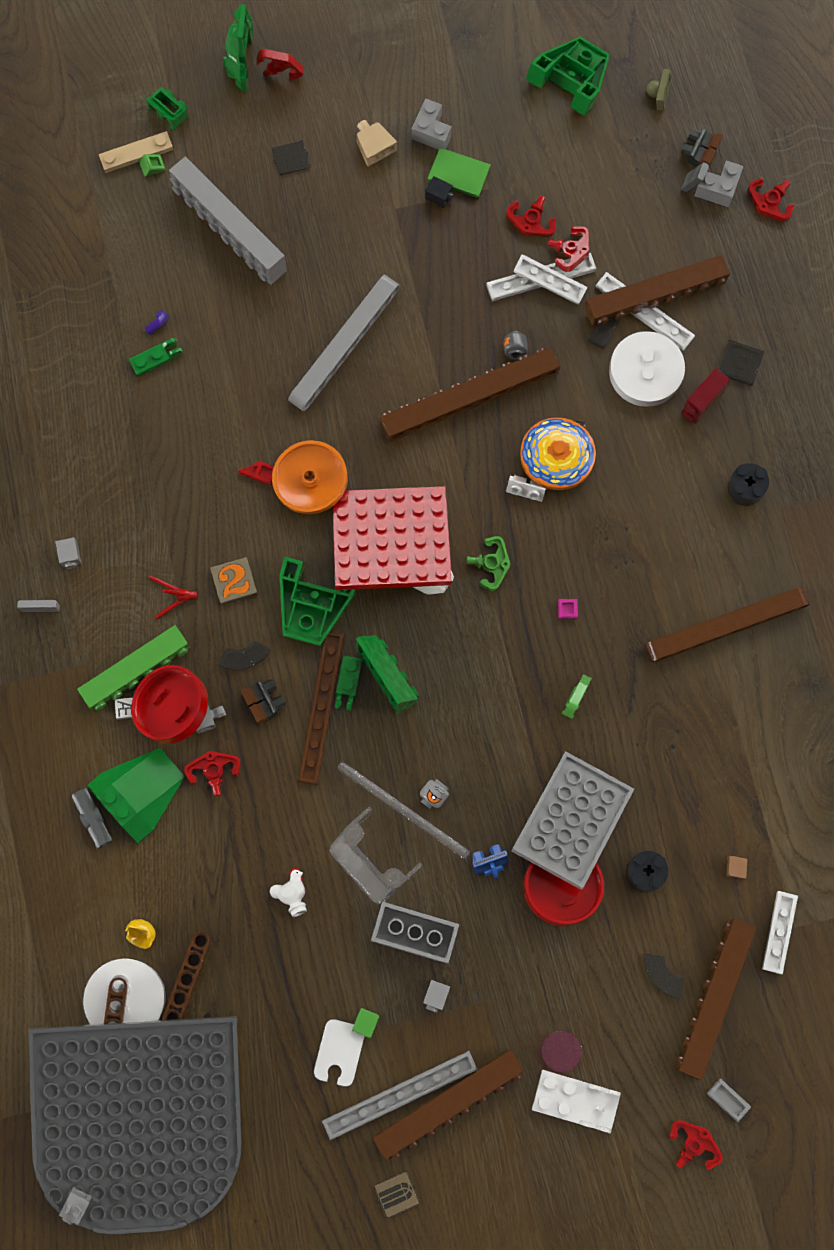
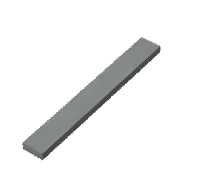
[322,1051,478,1140]

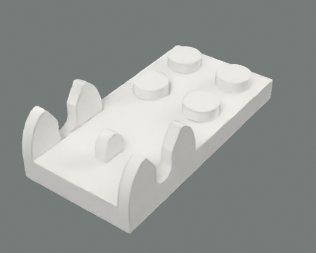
[532,1070,621,1133]

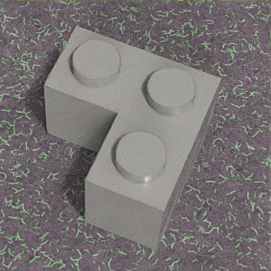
[411,98,452,150]
[695,160,743,207]

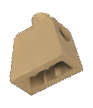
[356,120,397,167]

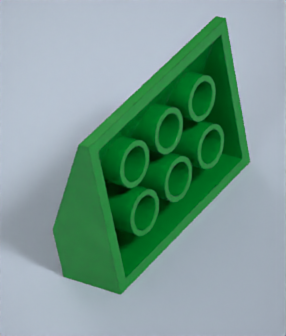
[356,635,419,715]

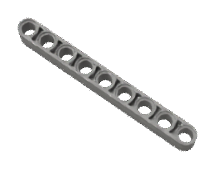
[288,275,400,411]

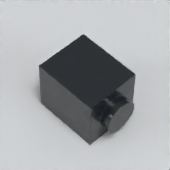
[425,176,454,208]

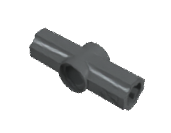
[72,788,113,848]

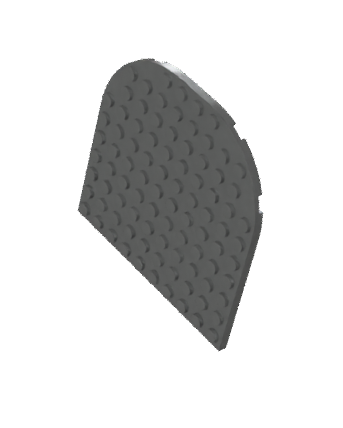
[28,1016,241,1234]

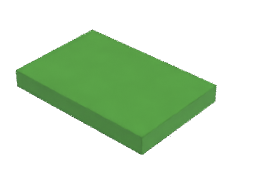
[428,148,491,199]

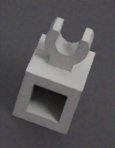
[196,705,226,734]
[59,1187,92,1225]

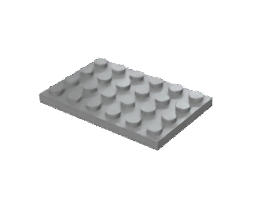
[512,751,634,890]

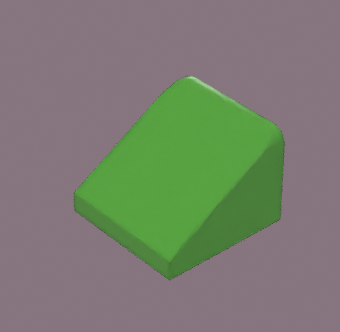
[139,154,165,177]
[352,1008,379,1038]

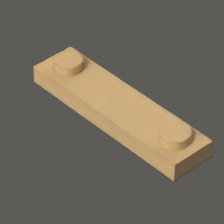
[99,131,173,173]

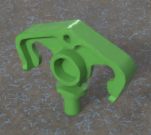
[466,536,510,591]
[562,674,592,719]

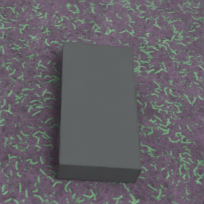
[681,162,709,192]

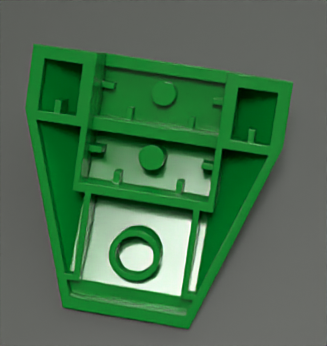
[88,748,185,843]

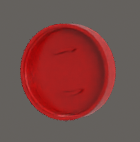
[131,665,208,744]
[523,862,604,927]

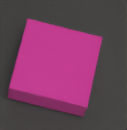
[558,599,578,619]

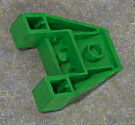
[525,36,610,116]
[280,556,357,646]

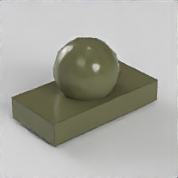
[646,69,672,110]

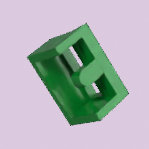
[145,87,188,131]

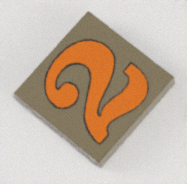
[210,557,258,604]

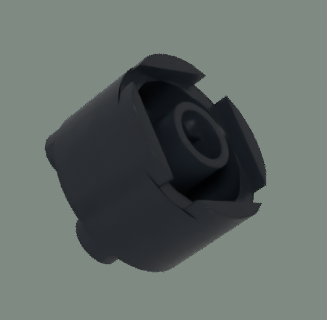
[727,463,769,506]
[626,851,669,893]

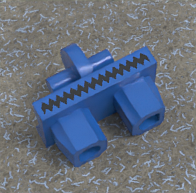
[472,844,509,879]

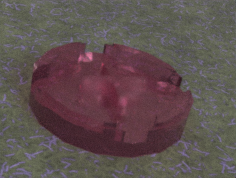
[541,1031,582,1072]

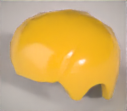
[125,919,156,949]

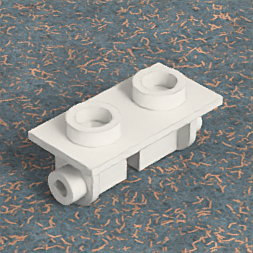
[506,475,546,502]

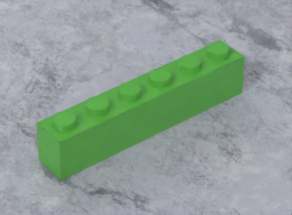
[77,625,190,711]

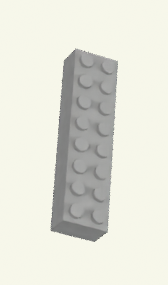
[169,156,287,285]

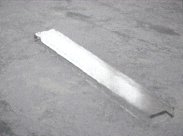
[337,762,470,860]

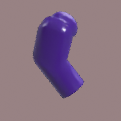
[145,310,168,335]

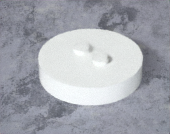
[609,332,685,407]
[83,959,166,1025]

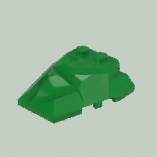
[223,4,254,92]

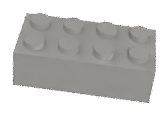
[371,902,459,964]

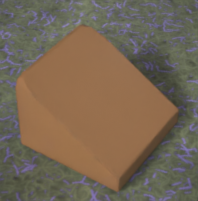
[726,856,747,879]

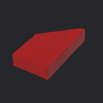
[238,461,274,486]

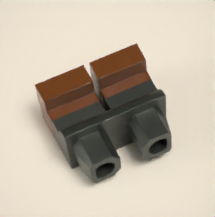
[681,128,723,171]
[240,679,286,726]

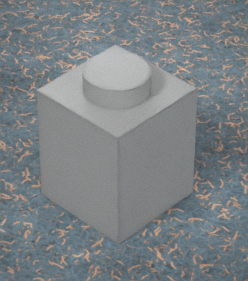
[55,538,81,569]
[423,980,450,1013]

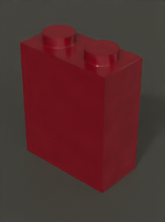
[682,368,730,424]

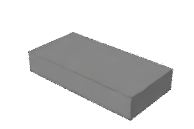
[17,600,60,612]
[706,1078,751,1122]

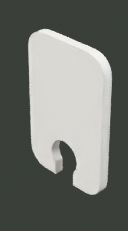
[314,1020,364,1086]

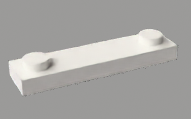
[513,254,587,305]
[762,891,798,974]

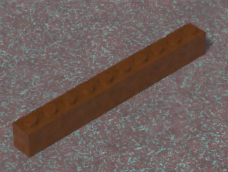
[380,347,560,442]

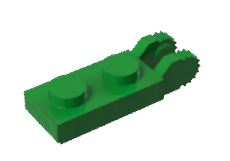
[129,338,183,377]
[335,656,362,711]

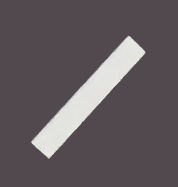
[486,253,596,301]
[595,272,695,351]

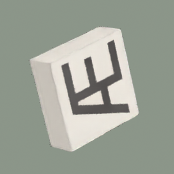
[115,698,133,720]

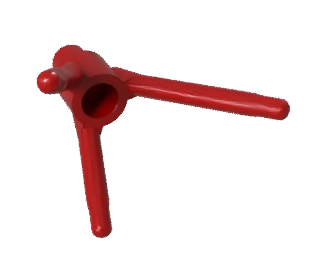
[149,576,197,619]

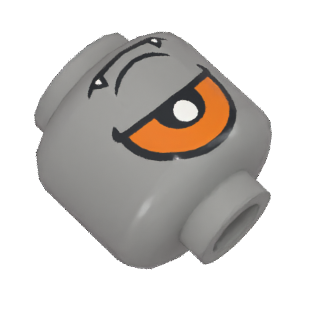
[420,779,449,809]

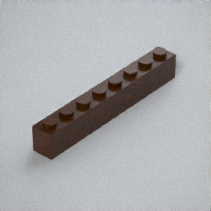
[584,255,730,326]
[675,918,757,1080]
[373,1049,524,1161]

